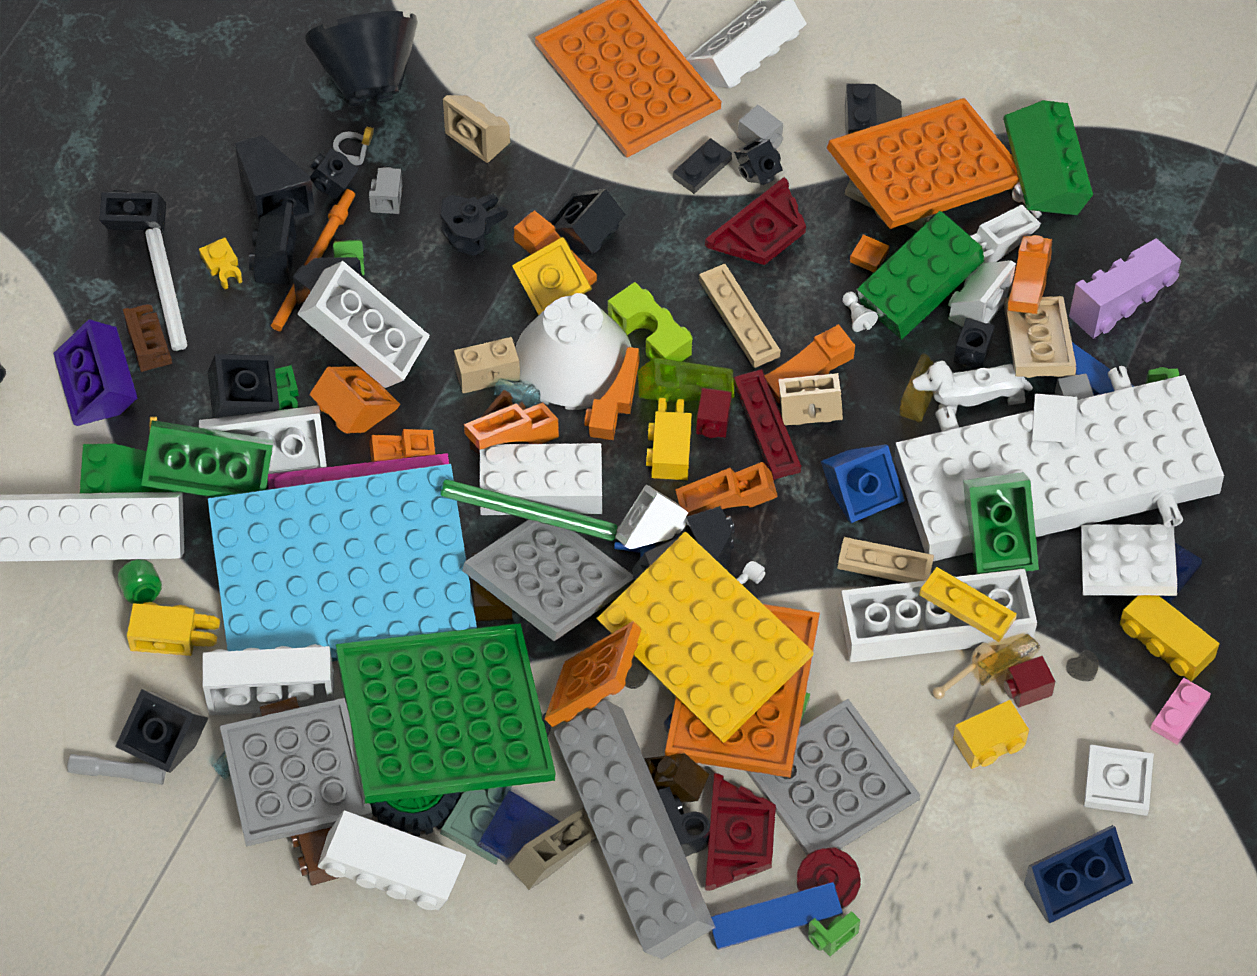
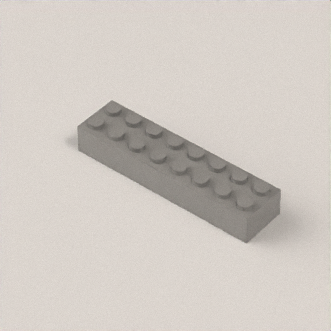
[553,700,716,959]

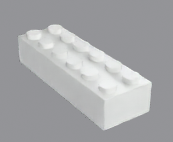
[0,492,184,562]
[839,569,1037,663]

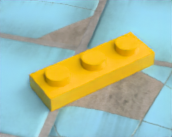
[919,567,1017,642]

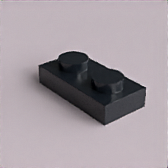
[673,138,732,194]

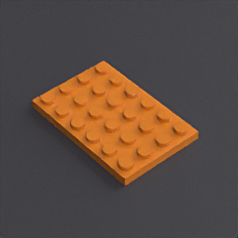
[535,0,722,158]
[826,98,1019,229]
[665,604,820,778]

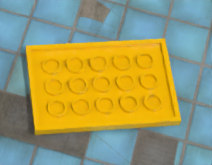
[597,531,814,743]

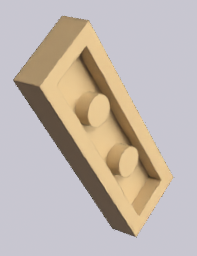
[837,537,934,583]

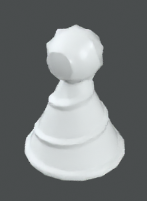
[842,292,878,332]

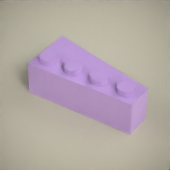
[1069,238,1181,339]

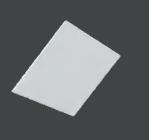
[1032,394,1077,444]

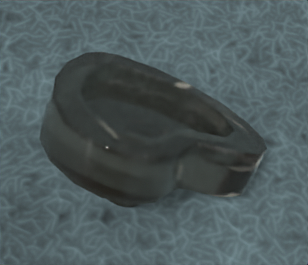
[1066,650,1099,681]
[625,657,650,689]

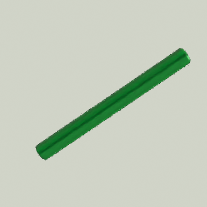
[440,479,617,541]

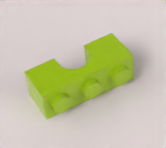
[608,282,693,374]

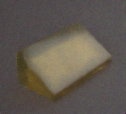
[900,353,934,422]
[977,634,1041,686]

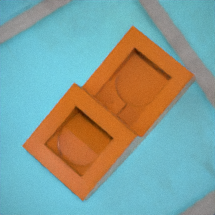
[369,429,436,462]

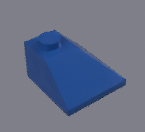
[821,444,905,523]

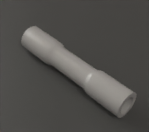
[68,754,166,785]

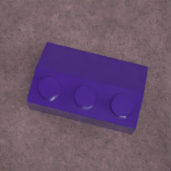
[53,320,138,426]

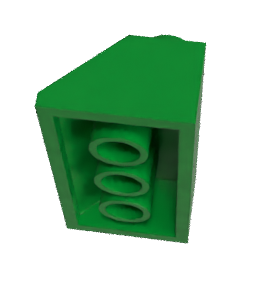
[1003,100,1093,215]

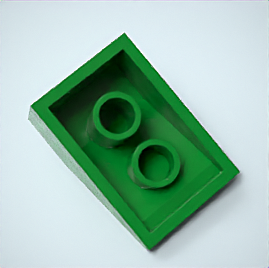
[79,444,176,494]
[963,472,1039,574]

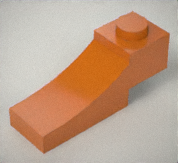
[514,210,597,286]
[1008,235,1052,314]
[764,324,855,404]
[585,347,640,440]
[464,402,559,450]
[676,462,778,517]

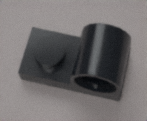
[657,787,710,857]

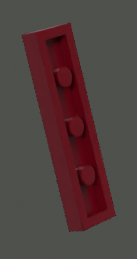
[733,369,802,480]

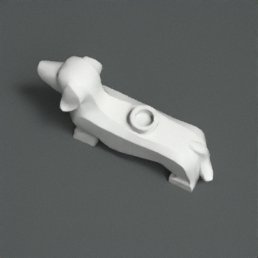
[912,361,1033,414]

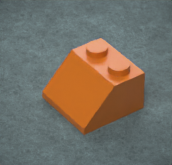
[309,367,400,433]

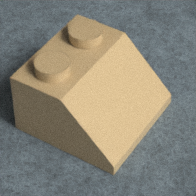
[443,95,510,163]

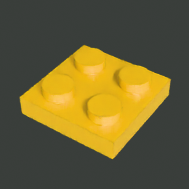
[512,237,592,315]

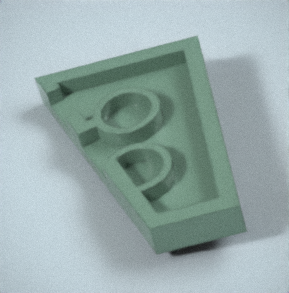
[440,786,512,865]

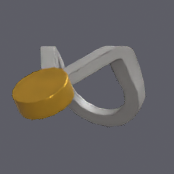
[333,127,374,166]

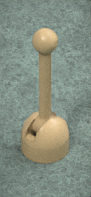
[933,642,999,699]

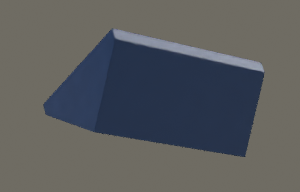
[1024,825,1133,923]

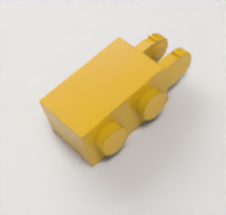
[646,398,692,480]
[127,602,220,656]

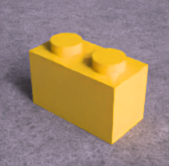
[953,700,1029,769]

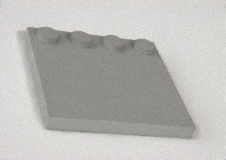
[462,520,634,641]
[220,698,373,847]
[746,699,920,855]

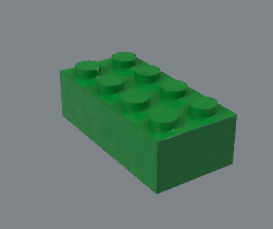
[857,211,984,340]
[141,420,273,497]

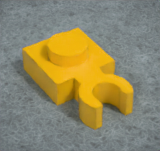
[199,238,242,289]

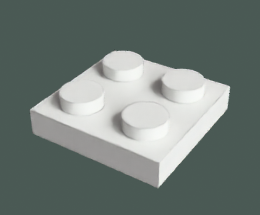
[1084,745,1154,816]

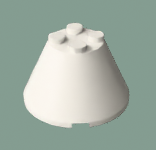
[515,293,631,410]

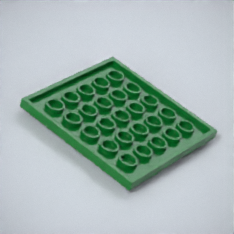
[336,623,556,804]

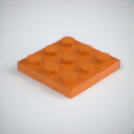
[544,621,642,727]

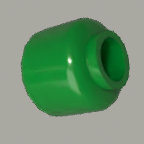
[117,559,162,604]

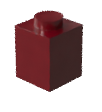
[696,388,732,438]
[1004,655,1056,708]

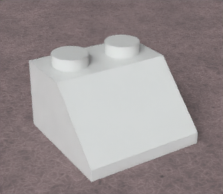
[948,261,1016,327]
[615,484,688,549]

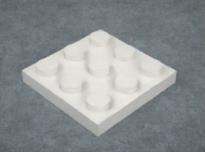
[1081,524,1177,596]

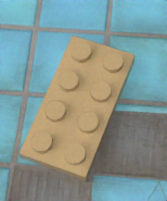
[1004,296,1076,378]

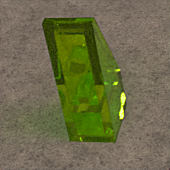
[638,358,735,401]

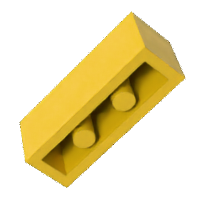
[1119,595,1220,682]

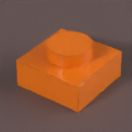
[850,235,889,273]

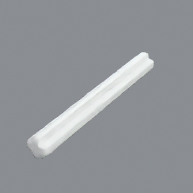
[145,228,187,351]

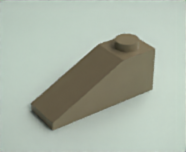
[508,807,597,890]

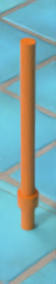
[271,189,355,331]

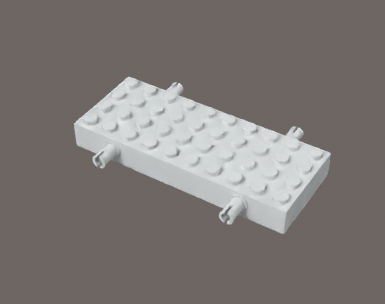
[895,366,1224,561]

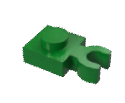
[275,365,299,410]

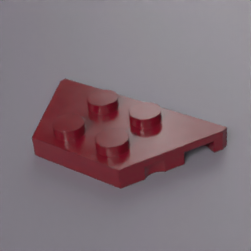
[705,177,806,265]
[705,773,776,891]

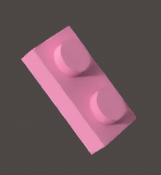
[1150,678,1211,745]

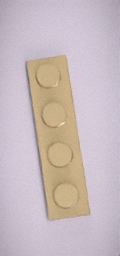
[699,264,781,368]

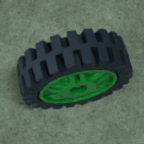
[370,792,461,836]

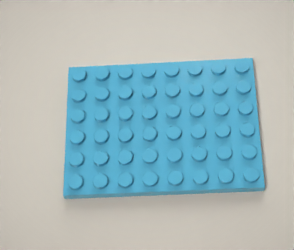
[208,464,477,662]

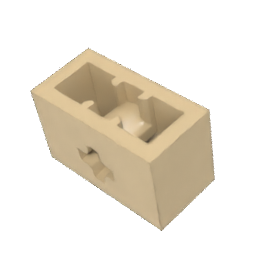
[454,337,520,393]
[779,373,843,425]

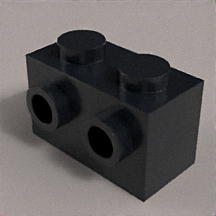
[99,190,166,231]

